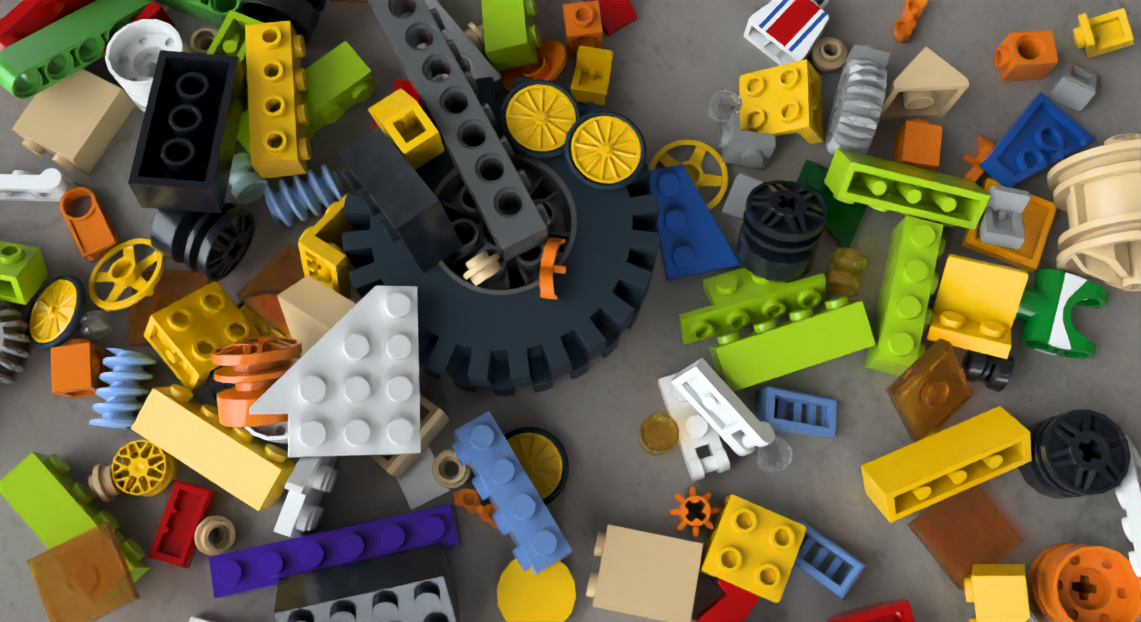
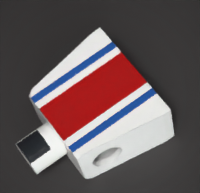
[743,0,829,65]

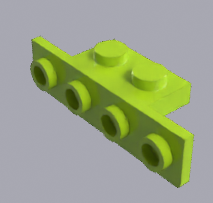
[679,267,826,344]

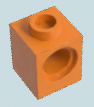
[563,0,603,57]
[994,30,1059,82]
[892,119,943,171]
[51,339,108,399]

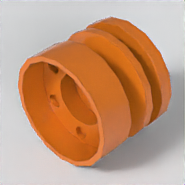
[211,336,302,427]
[1028,543,1141,622]

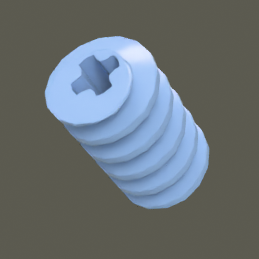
[264,164,346,229]
[89,348,157,431]

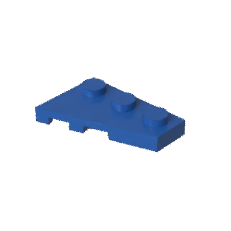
[979,92,1096,188]
[648,164,740,281]

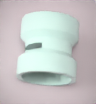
[228,153,269,204]

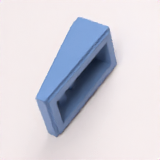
[754,386,838,438]
[794,517,866,601]

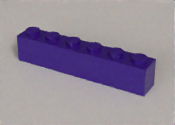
[209,504,463,598]

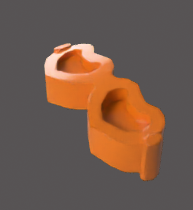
[893,0,928,43]
[962,135,994,182]
[539,238,566,300]
[453,488,499,529]

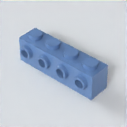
[451,411,572,577]

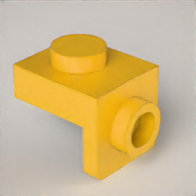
[1072,8,1134,59]
[570,46,613,106]

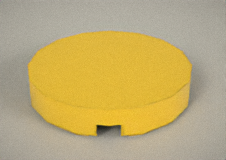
[497,559,576,622]

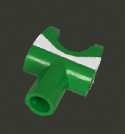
[1015,269,1109,359]

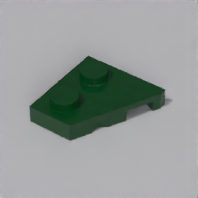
[796,159,867,253]

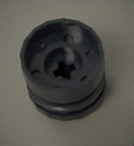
[239,0,327,43]
[736,180,828,282]
[150,200,255,282]
[1018,409,1131,499]

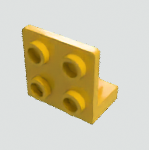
[739,59,824,145]
[298,193,353,299]
[927,254,1028,359]
[143,282,261,392]
[699,494,806,603]

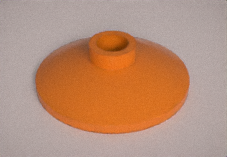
[503,40,567,93]

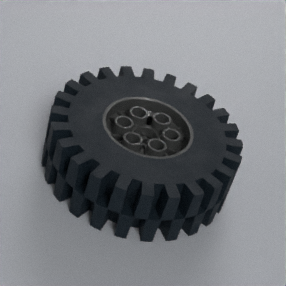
[342,77,660,396]

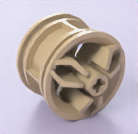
[1047,133,1141,291]

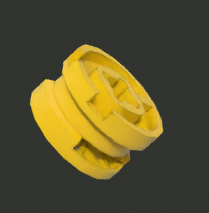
[111,440,178,497]

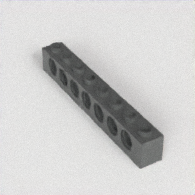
[368,0,551,262]

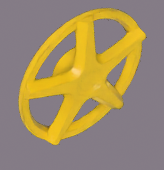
[649,139,729,211]
[88,238,166,312]

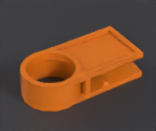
[59,187,121,263]

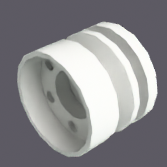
[105,19,191,113]

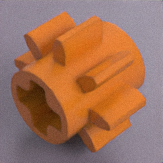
[668,486,719,537]

